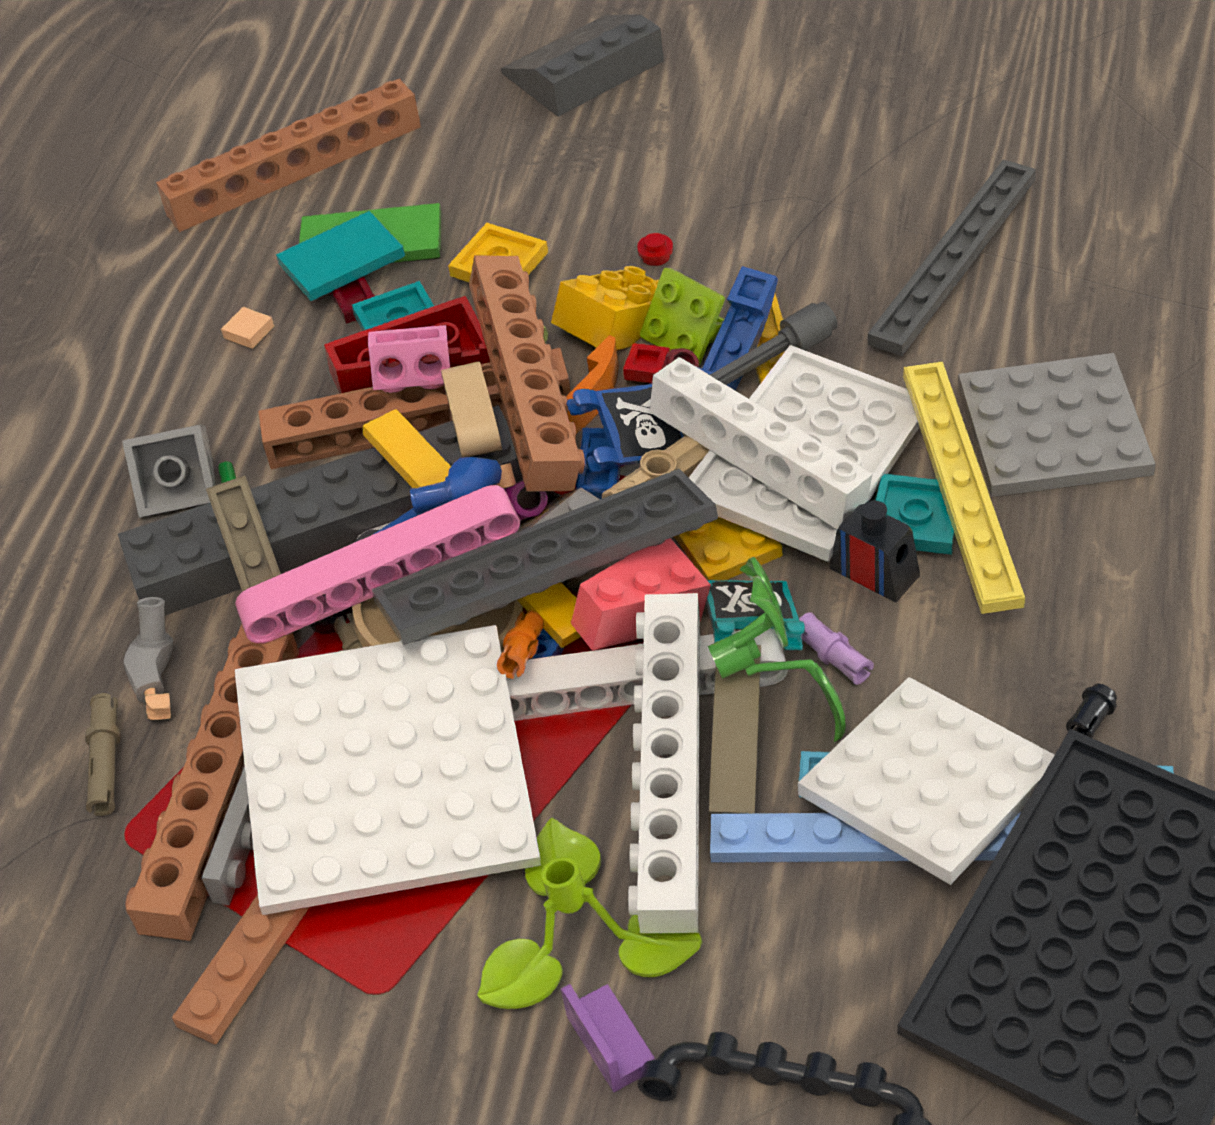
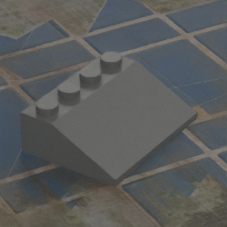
[501,14,664,117]

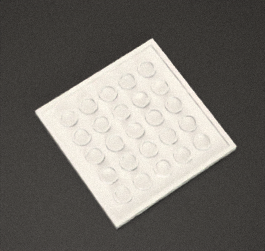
[235,625,541,915]

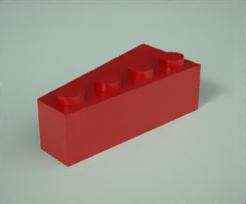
[324,295,490,394]

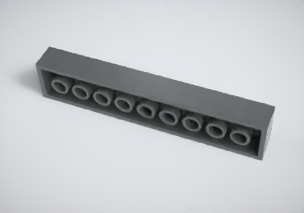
[118,405,526,615]

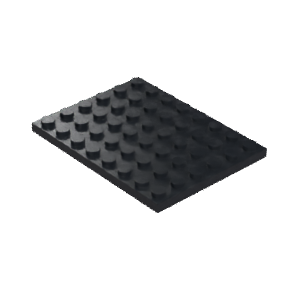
[897,729,1215,1125]

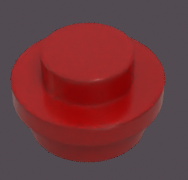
[637,233,673,266]

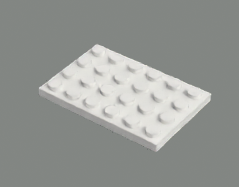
[689,345,919,562]

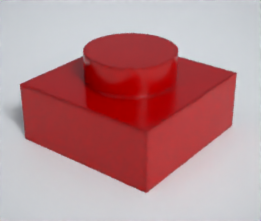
[623,343,670,383]

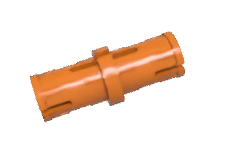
[497,610,544,679]

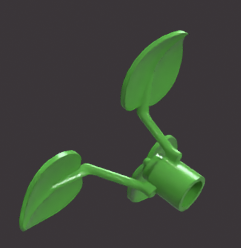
[707,557,846,742]

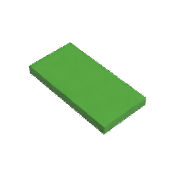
[299,203,441,263]

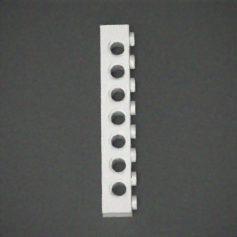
[628,593,700,933]

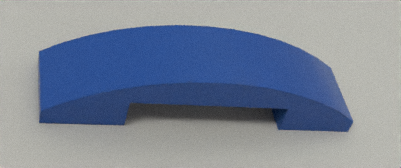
[697,266,778,390]

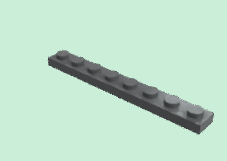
[868,159,1036,356]

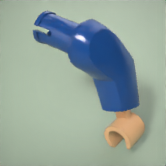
[410,457,516,515]

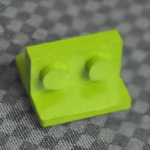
[640,268,725,365]

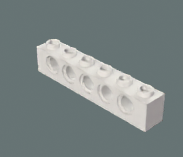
[650,357,873,529]

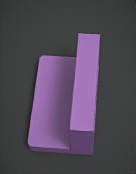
[561,984,656,1093]

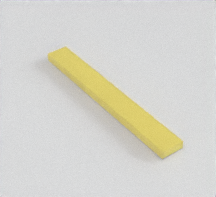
[903,362,1025,614]

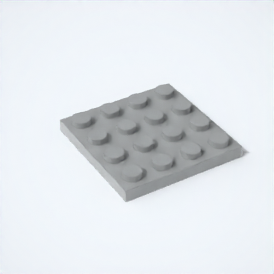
[958,353,1155,497]

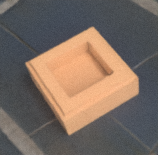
[221,307,274,349]

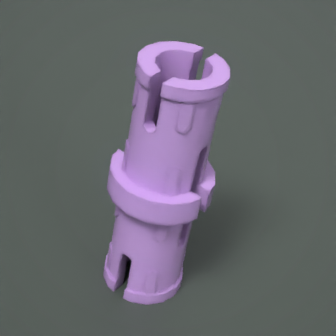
[799,613,874,685]

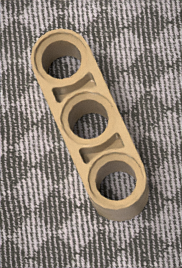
[441,361,502,458]

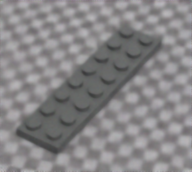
[372,469,718,645]

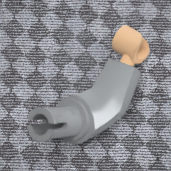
[123,597,173,720]

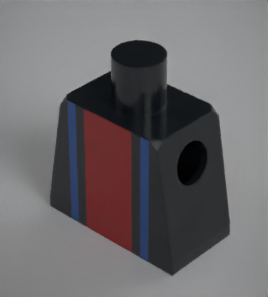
[830,500,920,603]

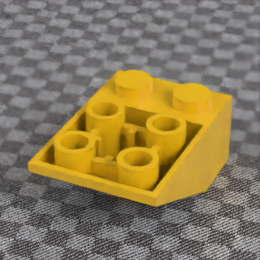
[551,266,659,350]

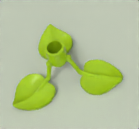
[477,818,702,1009]

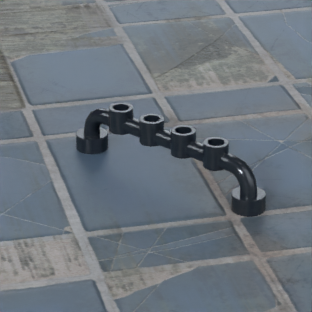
[638,1032,932,1125]

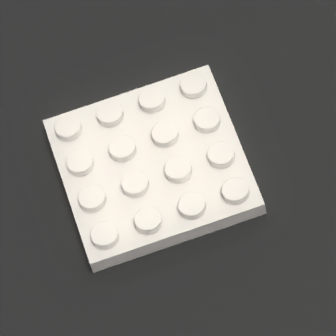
[798,677,1054,885]

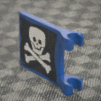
[566,384,684,473]

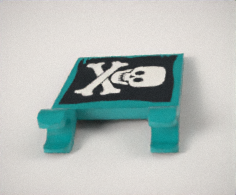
[706,580,805,650]

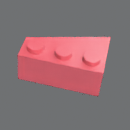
[571,538,711,651]

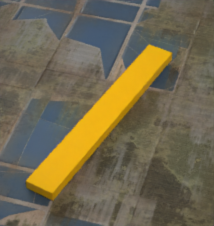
[363,409,581,648]

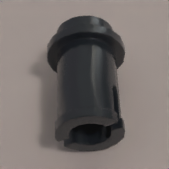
[1066,683,1117,738]

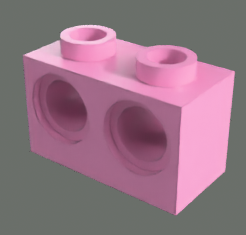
[368,325,450,393]

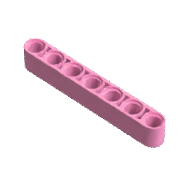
[235,485,520,643]

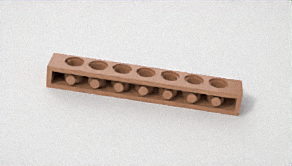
[156,79,421,232]
[469,256,585,492]
[258,348,571,469]
[126,624,299,941]

